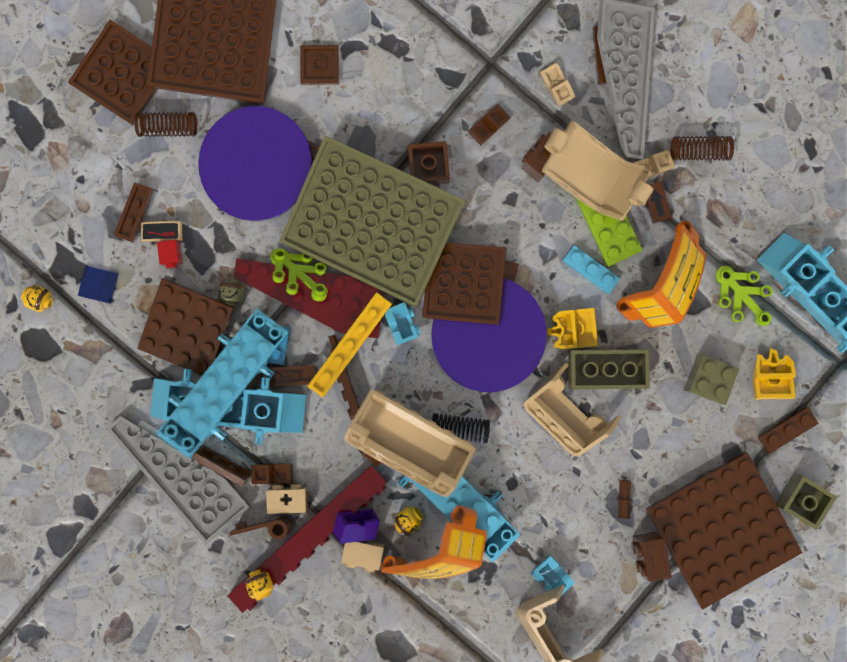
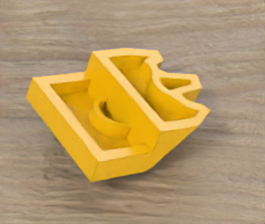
[547,308,599,349]
[753,348,796,400]

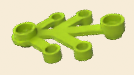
[270,248,328,301]
[715,266,773,326]

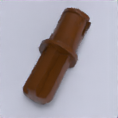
[617,479,632,519]

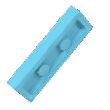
[562,245,620,294]

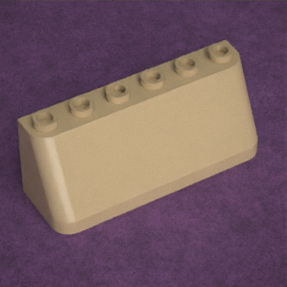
[344,389,476,497]

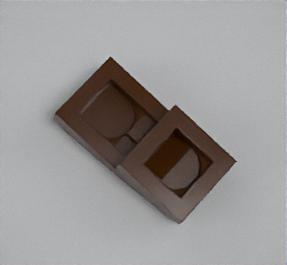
[468,104,511,146]
[251,463,293,484]

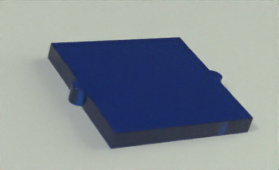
[78,266,118,304]

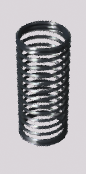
[432,413,490,444]

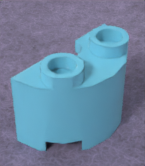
[385,302,421,345]
[531,555,575,595]

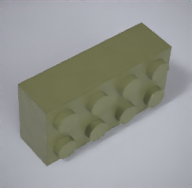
[568,350,650,389]

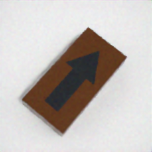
[646,181,672,224]

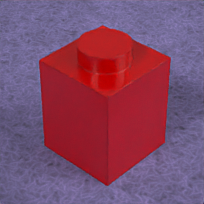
[157,240,183,269]

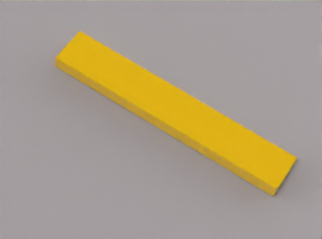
[307,292,392,398]

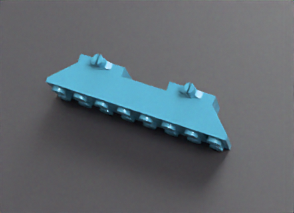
[757,233,847,353]
[156,309,288,459]
[150,369,307,445]
[398,475,521,562]

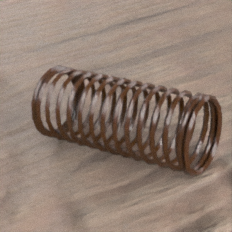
[134,112,197,137]
[671,136,734,161]

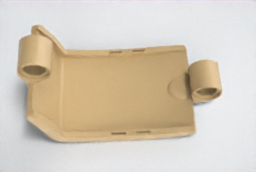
[542,121,654,221]

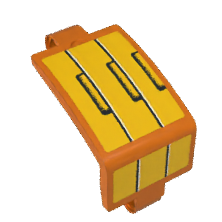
[616,221,706,328]
[381,505,487,579]

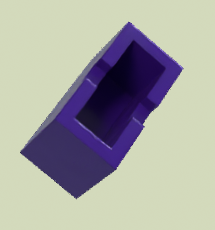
[333,509,380,544]

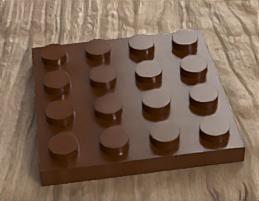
[67,20,157,125]
[422,243,507,325]
[137,278,235,376]

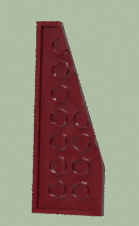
[233,258,386,339]

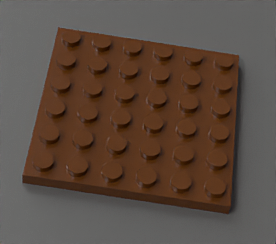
[147,0,277,104]
[645,452,803,610]

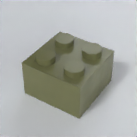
[684,355,739,405]
[776,473,837,530]

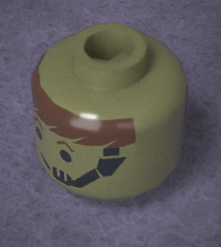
[218,278,245,307]

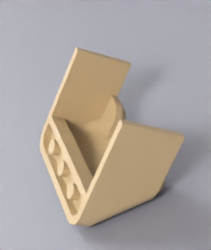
[524,363,622,456]
[517,584,604,662]

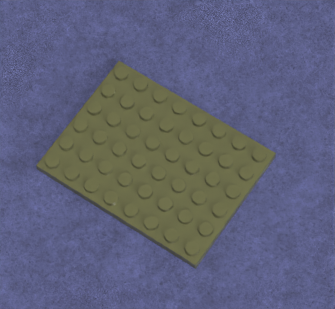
[279,135,466,307]

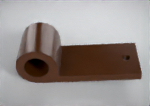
[229,517,292,540]

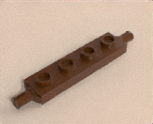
[328,334,360,420]

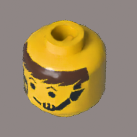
[21,285,53,312]
[395,506,424,535]
[245,569,274,601]

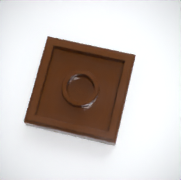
[300,45,339,85]

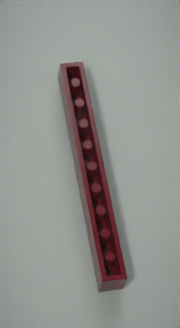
[227,463,388,613]

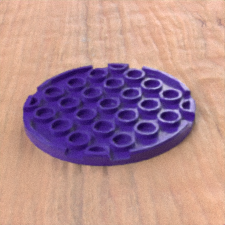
[198,106,312,221]
[431,279,547,392]

